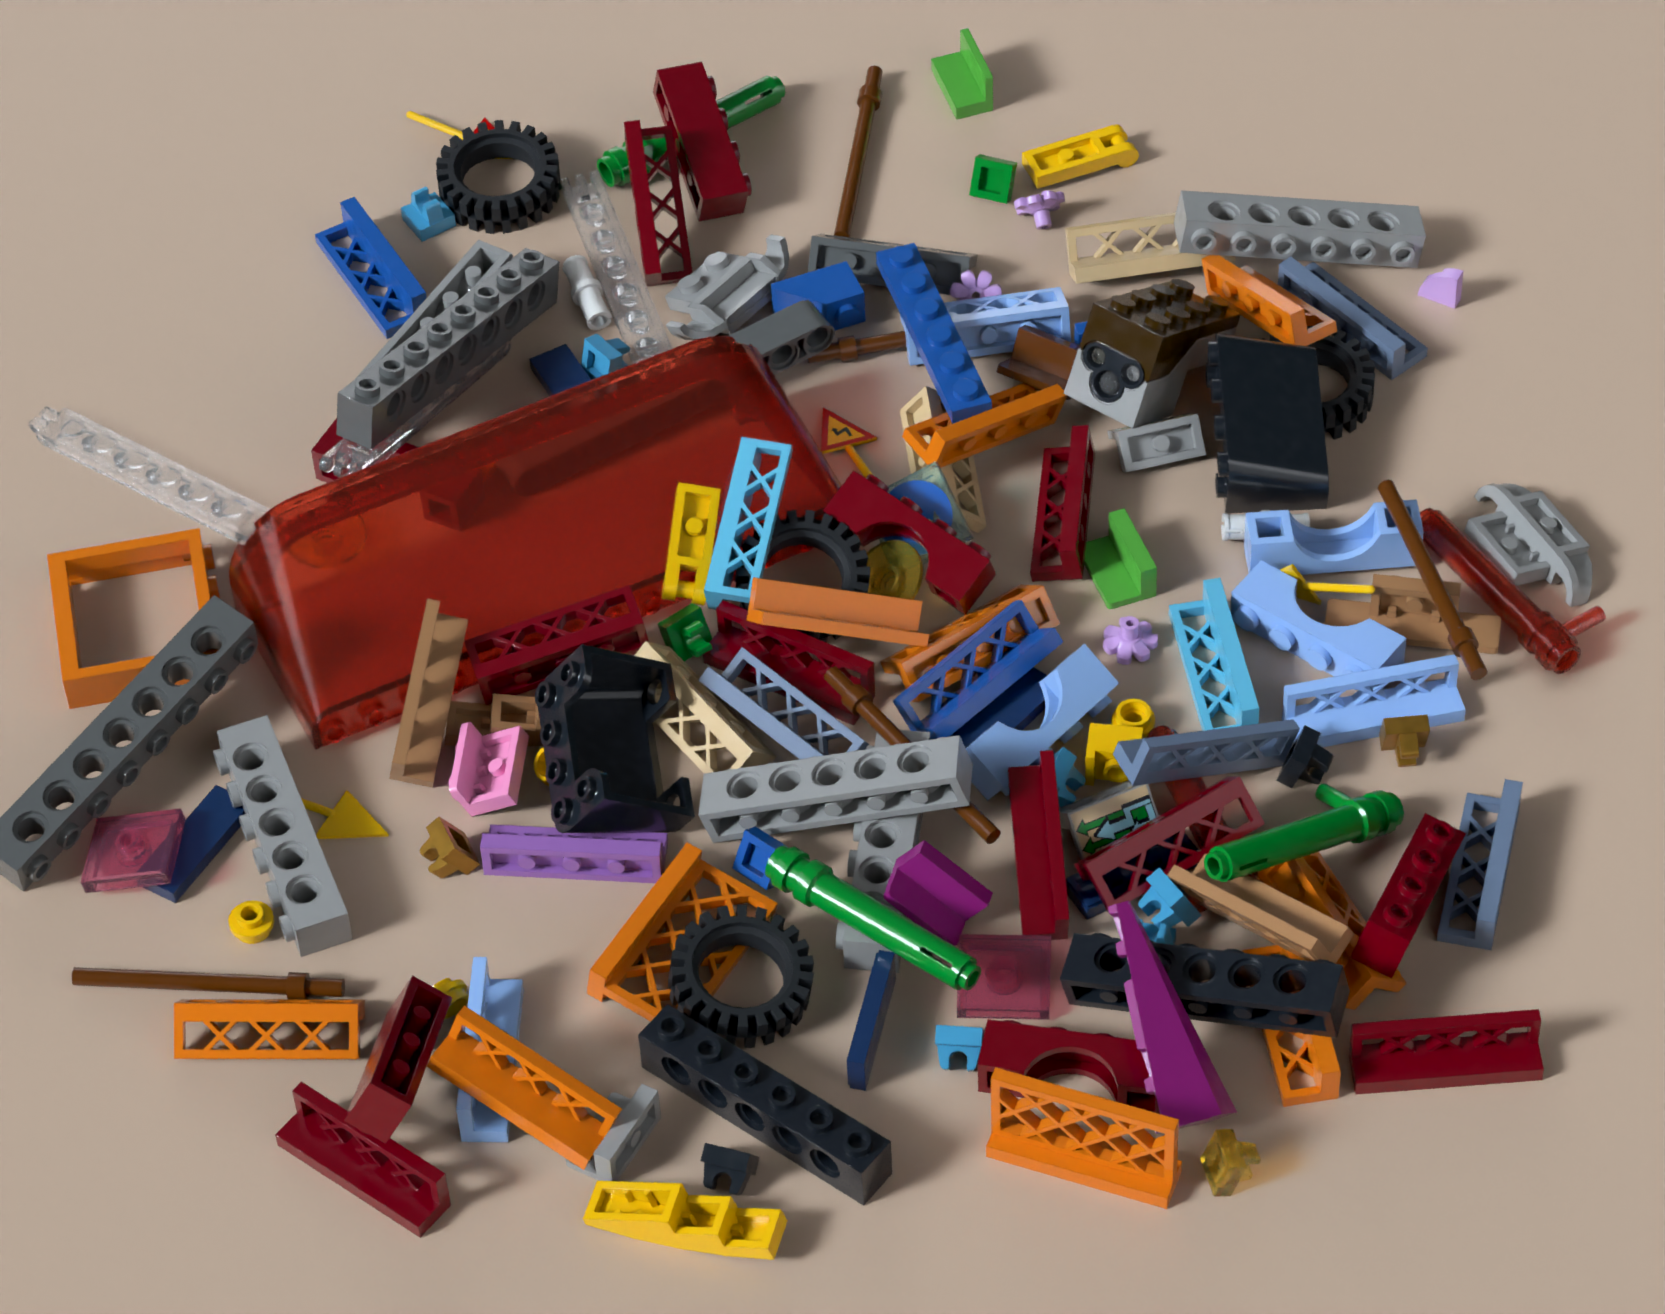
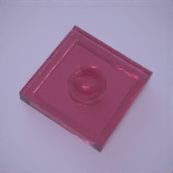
[80,808,186,893]
[957,934,1051,1020]

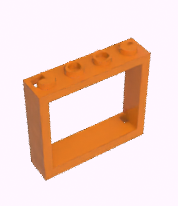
[47,528,220,709]

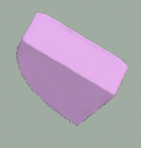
[1418,268,1463,309]

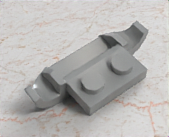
[665,234,789,340]
[1464,483,1593,607]

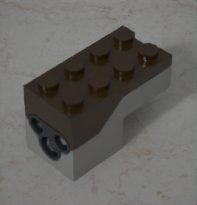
[1063,279,1241,429]

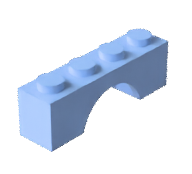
[1244,499,1424,575]
[1231,560,1406,690]
[966,644,1119,801]

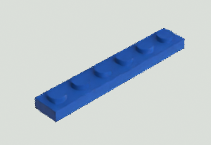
[876,243,992,424]

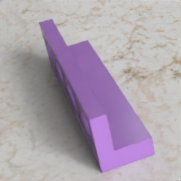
[480,824,668,883]

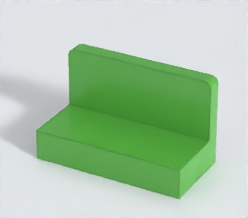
[931,28,993,120]
[1084,508,1157,609]

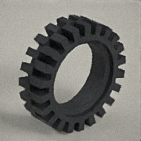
[436,120,561,234]
[1261,326,1375,440]
[735,510,870,645]
[668,905,814,1049]

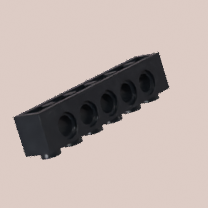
[1060,933,1350,1038]
[638,1004,892,1206]

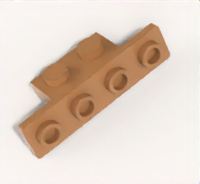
[1324,574,1501,654]

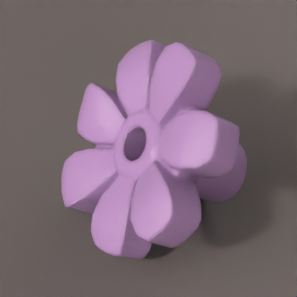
[1014,190,1065,230]
[950,270,1002,301]
[1103,616,1158,665]

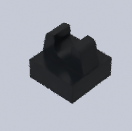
[1276,725,1334,788]
[700,1143,760,1196]

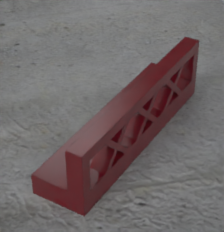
[624,120,693,287]
[1030,425,1096,582]
[464,585,649,705]
[703,600,875,726]
[1007,750,1069,942]
[1074,776,1265,912]
[1349,1009,1544,1095]
[275,1081,451,1238]

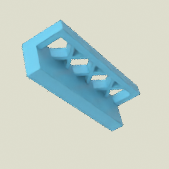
[704,437,793,610]
[1168,578,1260,731]

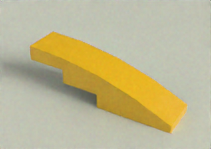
[583,1180,788,1260]

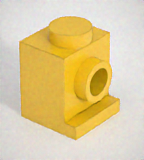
[1085,723,1143,786]

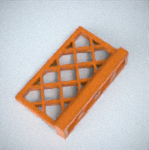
[587,842,778,1022]
[986,1067,1182,1209]

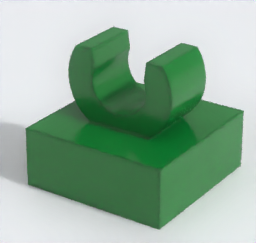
[969,154,1017,204]
[657,603,713,662]

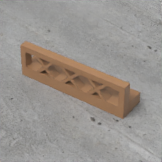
[389,599,468,788]
[1167,853,1354,964]

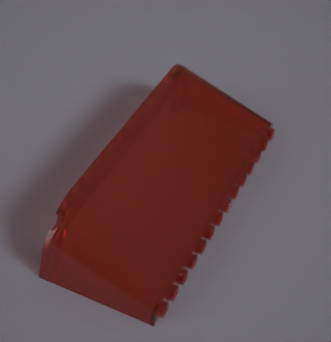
[229,336,842,750]

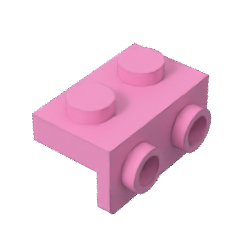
[449,722,529,817]

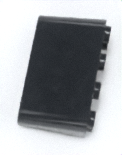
[1205,333,1329,514]
[535,644,695,833]

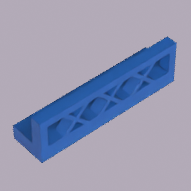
[315,197,427,339]
[892,600,1063,740]

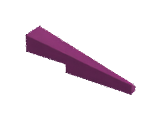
[1108,901,1237,1134]

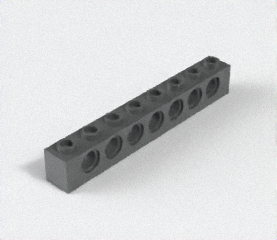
[336,248,560,449]
[0,595,259,891]

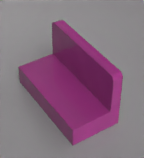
[883,840,993,946]

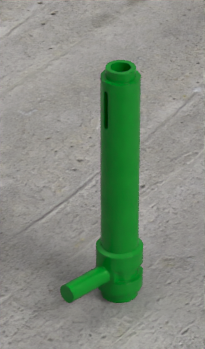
[597,75,786,187]
[1204,783,1404,882]
[765,845,982,991]

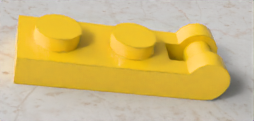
[1022,124,1139,189]
[661,482,721,606]

